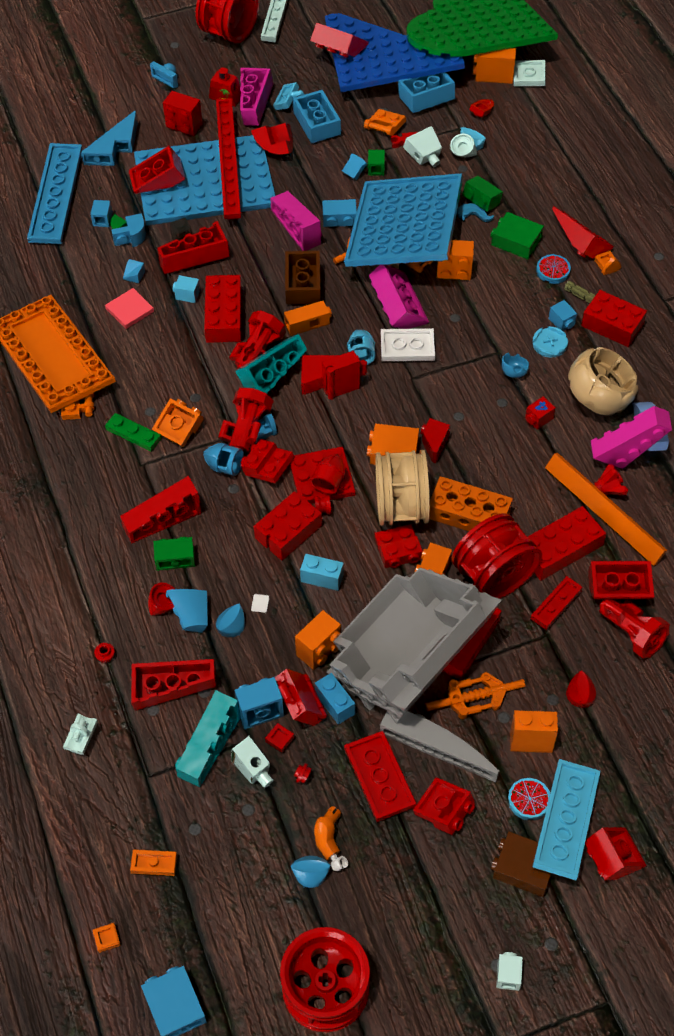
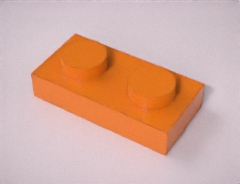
[130,850,177,876]

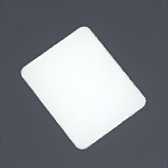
[251,594,269,613]

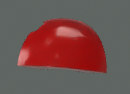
[251,123,293,155]

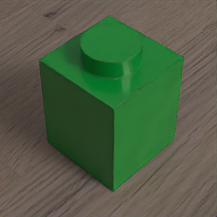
[368,150,385,176]

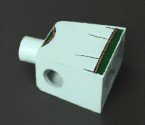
[231,736,274,788]

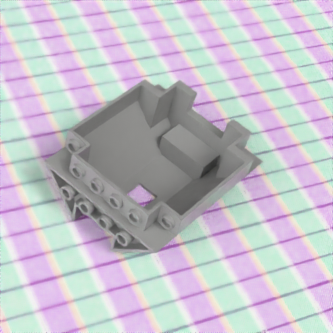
[326,567,502,723]

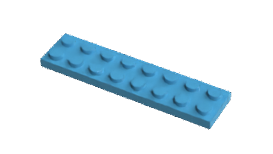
[27,143,83,244]

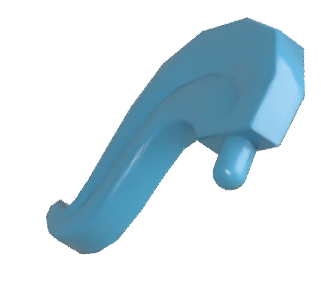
[457,203,494,222]

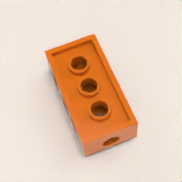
[429,476,513,531]

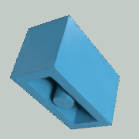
[322,199,357,227]
[315,673,355,725]

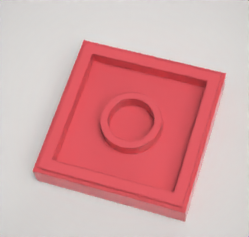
[105,288,154,329]

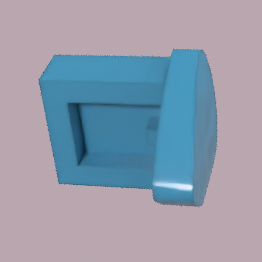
[342,154,368,180]
[256,414,277,442]

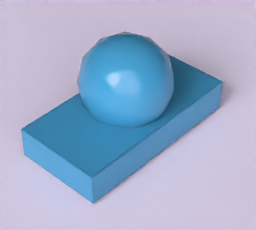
[150,61,178,89]

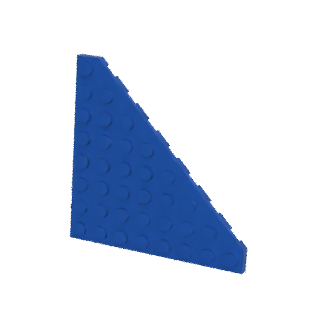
[324,13,465,92]

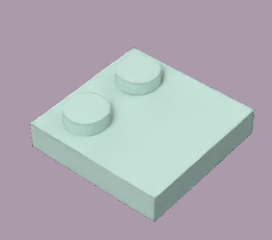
[514,60,545,86]

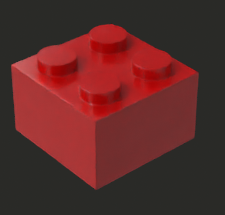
[163,91,203,136]

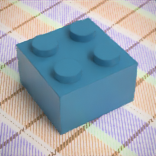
[234,677,284,729]

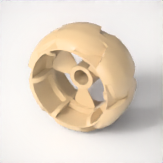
[568,347,638,415]

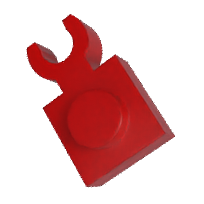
[391,132,418,148]

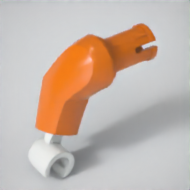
[314,806,348,871]

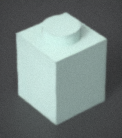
[496,952,523,991]

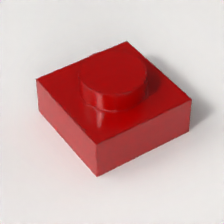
[265,723,294,753]

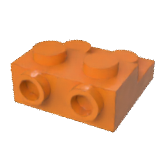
[151,398,204,448]

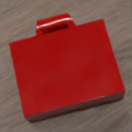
[322,351,367,400]
[275,669,327,726]

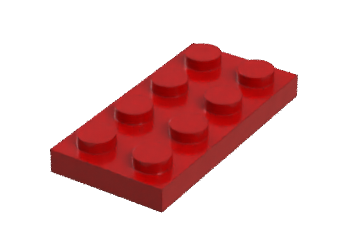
[344,731,416,822]

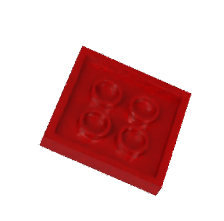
[290,447,355,504]

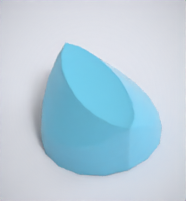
[460,127,486,150]

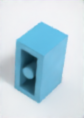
[300,554,344,591]

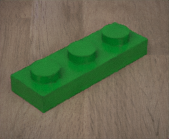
[105,413,161,452]

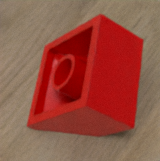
[585,827,647,880]

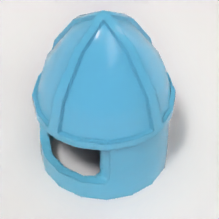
[347,330,375,365]

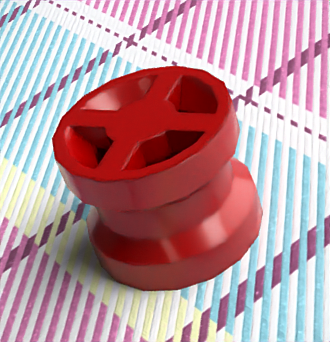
[314,495,331,514]

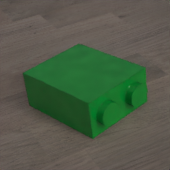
[490,212,544,259]

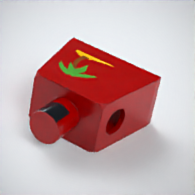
[209,67,241,107]

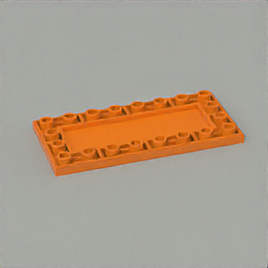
[0,295,116,413]

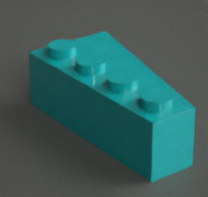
[235,334,307,393]
[175,690,240,787]

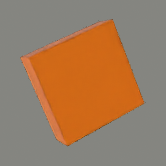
[93,923,121,953]

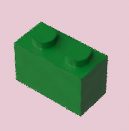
[462,176,503,212]
[153,537,195,571]

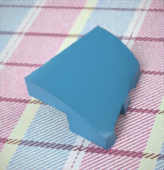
[166,589,208,633]

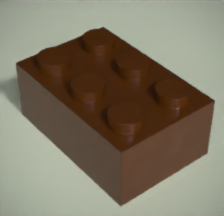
[285,251,321,304]

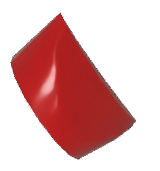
[148,582,175,615]
[566,670,597,708]

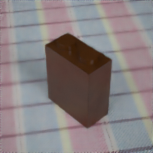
[491,831,551,897]

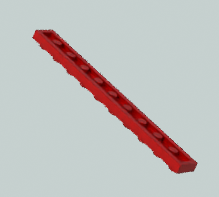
[216,98,241,219]

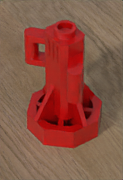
[229,310,286,369]
[218,388,274,453]
[599,599,670,658]

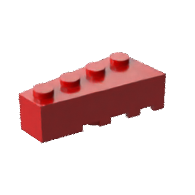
[157,221,230,274]
[120,476,201,544]
[131,659,217,711]

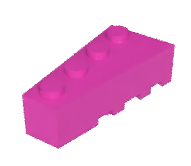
[240,68,274,126]
[270,191,322,251]
[591,406,672,469]

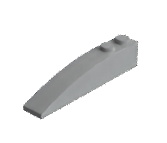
[380,711,499,783]

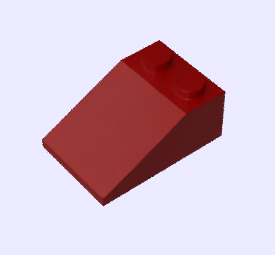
[129,146,185,194]

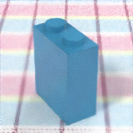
[141,966,207,1036]

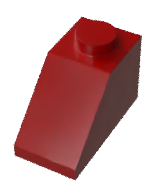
[420,418,450,463]

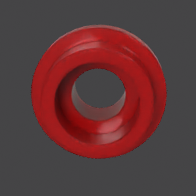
[94,643,115,663]
[294,763,312,784]

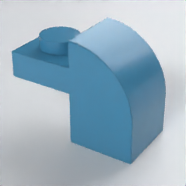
[111,213,146,247]

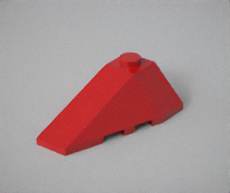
[552,206,614,258]

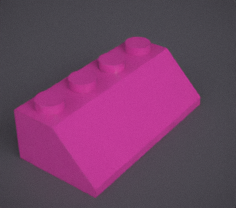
[369,264,429,329]

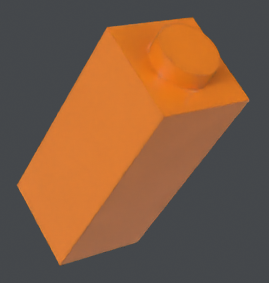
[284,301,332,336]

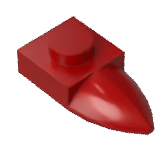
[469,99,494,117]

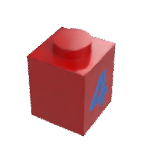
[525,396,556,430]

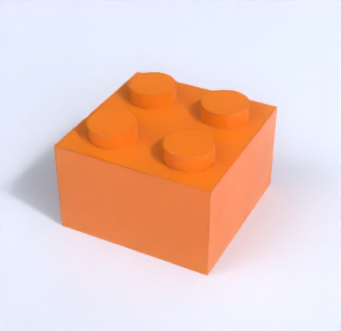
[437,240,474,280]
[295,610,341,670]

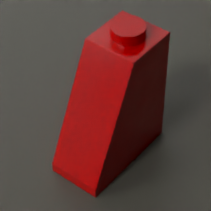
[301,355,339,395]

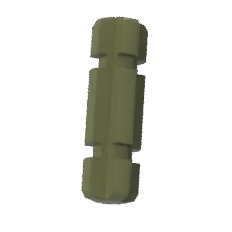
[564,281,595,303]

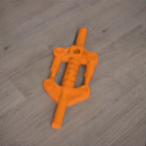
[425,672,525,719]

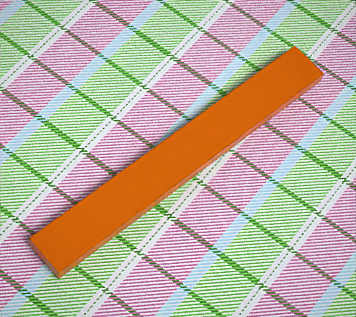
[545,453,667,566]

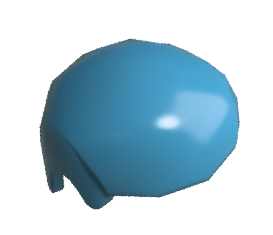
[502,352,529,378]

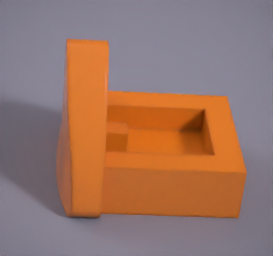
[594,251,621,275]

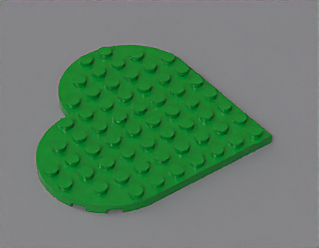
[406,0,558,57]

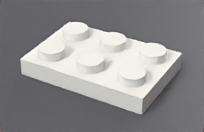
[381,328,435,361]

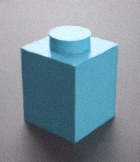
[173,275,201,303]

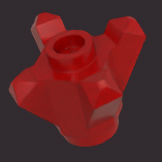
[594,464,628,495]

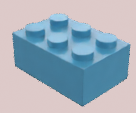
[398,72,455,113]
[293,90,341,143]

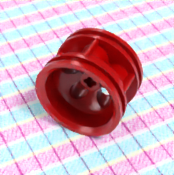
[196,0,260,43]
[452,513,543,599]
[280,927,370,1032]

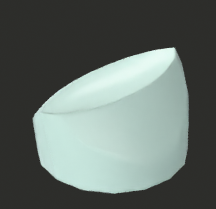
[450,133,477,157]

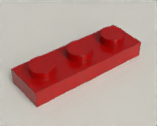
[530,576,583,630]

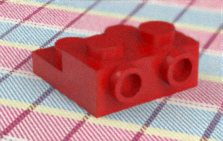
[241,439,294,483]
[374,524,423,568]
[413,777,475,835]

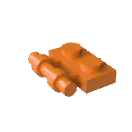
[61,393,94,420]

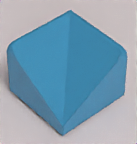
[123,259,145,283]

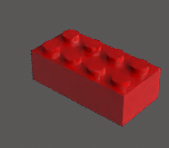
[204,275,242,343]
[527,506,606,581]

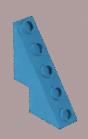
[81,111,138,166]

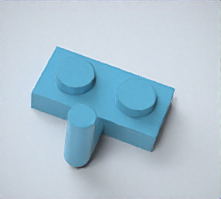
[273,82,305,110]

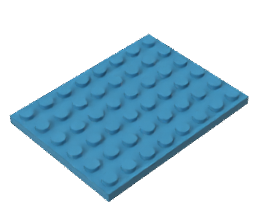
[134,135,275,226]
[344,173,463,267]

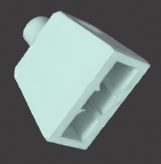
[403,126,442,167]

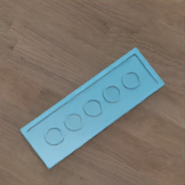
[532,759,600,880]

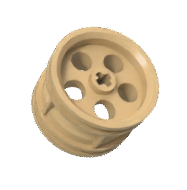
[375,450,430,526]

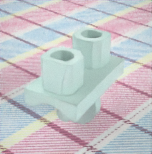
[63,714,98,755]

